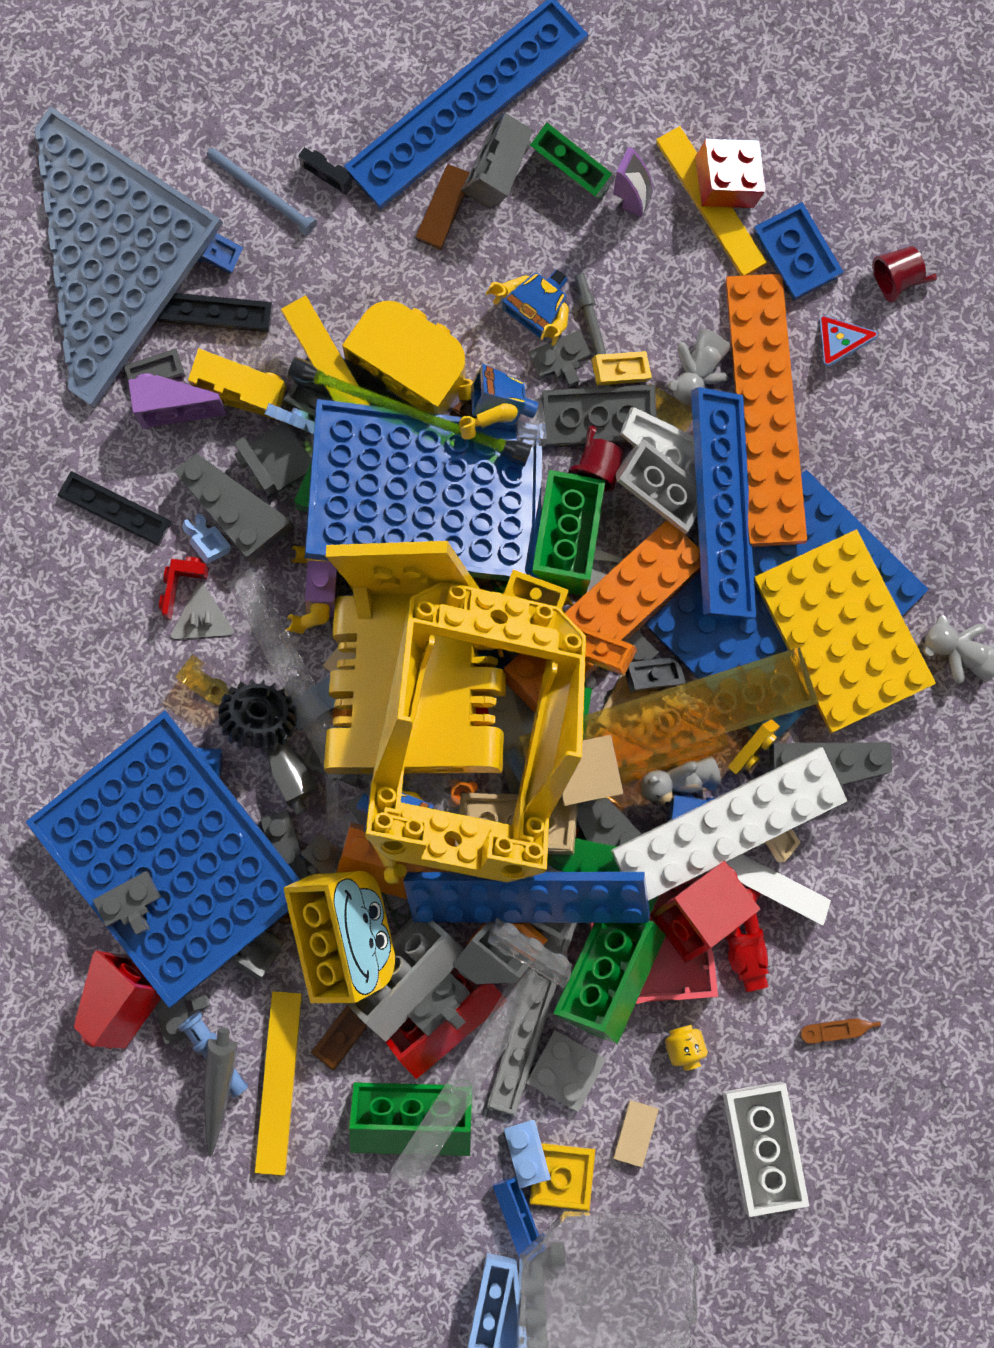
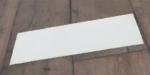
[726,854,831,925]

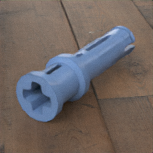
[178,1012,248,1098]

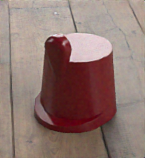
[872,246,937,303]
[568,426,624,492]

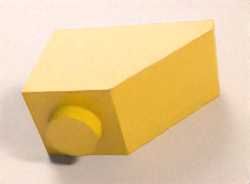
[504,569,569,610]

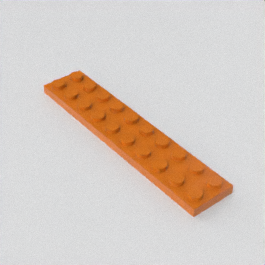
[725,274,807,547]

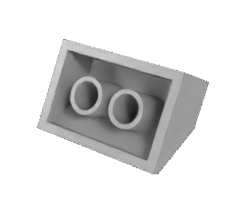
[616,439,698,534]

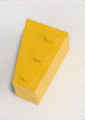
[188,348,287,420]

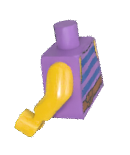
[286,546,339,634]

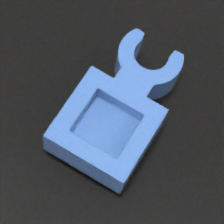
[264,403,314,434]
[183,513,231,564]

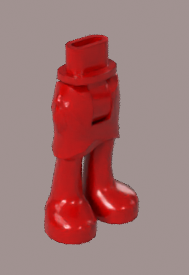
[726,887,769,992]

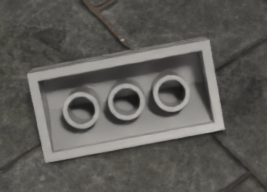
[346,917,464,1042]

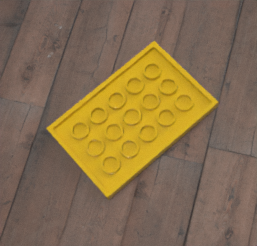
[754,529,936,734]

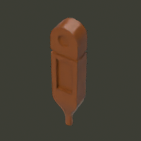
[800,1018,881,1044]

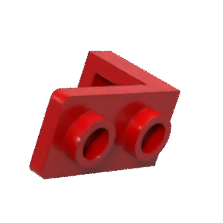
[159,557,209,620]

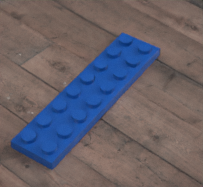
[691,387,756,620]
[403,872,650,923]

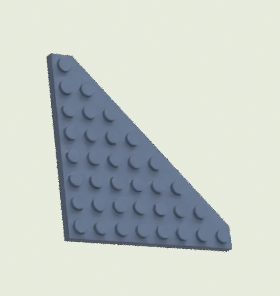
[35,106,223,408]

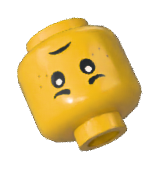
[665,1025,708,1071]

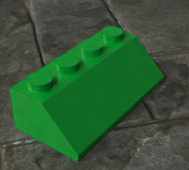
[532,470,605,596]
[553,921,666,1044]
[349,1082,472,1156]

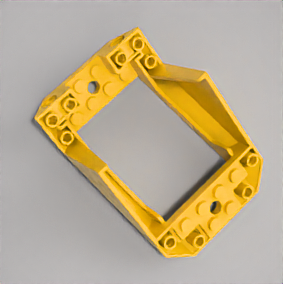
[365,581,586,882]

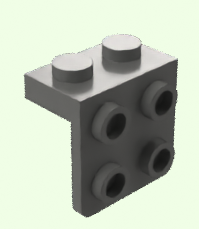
[234,423,312,498]

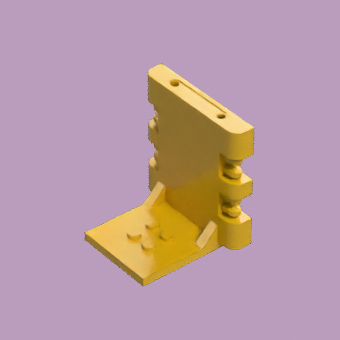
[324,541,506,774]

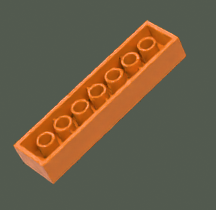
[503,520,701,713]

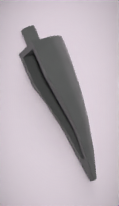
[253,715,319,816]
[204,1028,238,1156]

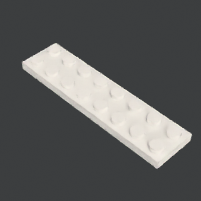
[611,747,847,900]

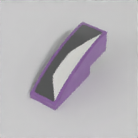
[613,147,653,217]

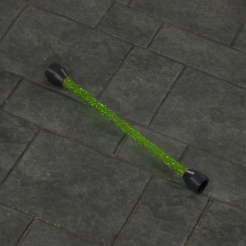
[287,356,533,467]

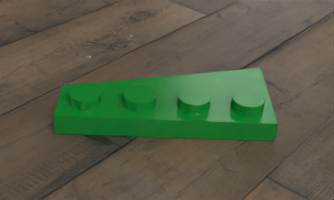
[547,838,659,913]

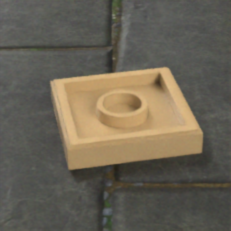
[562,735,623,806]

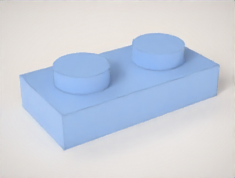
[504,1120,551,1188]

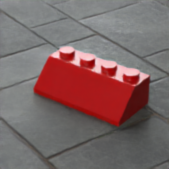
[386,968,507,1079]

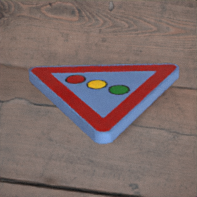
[820,316,878,367]

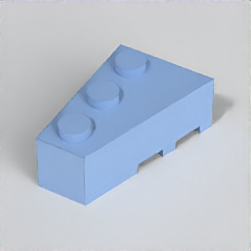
[468,1253,526,1348]

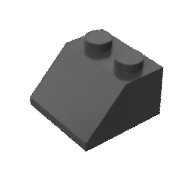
[453,921,538,984]

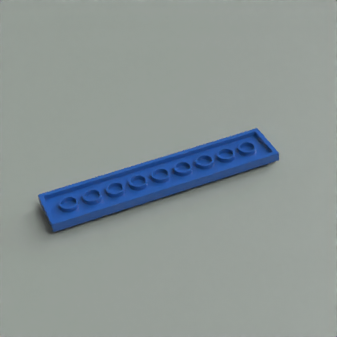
[344,0,588,210]

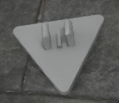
[171,583,234,639]

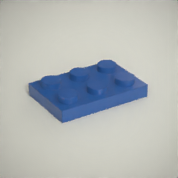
[753,202,844,301]

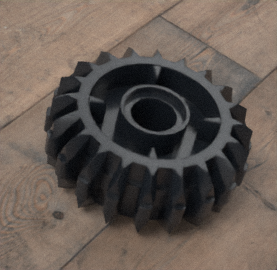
[218,679,297,754]

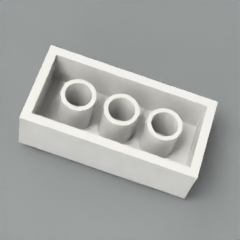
[722,1081,809,1217]

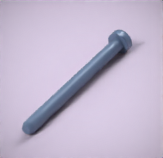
[207,148,317,236]

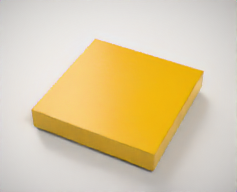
[530,1143,595,1211]

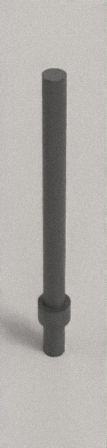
[574,273,615,387]

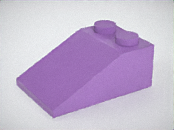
[128,373,227,428]

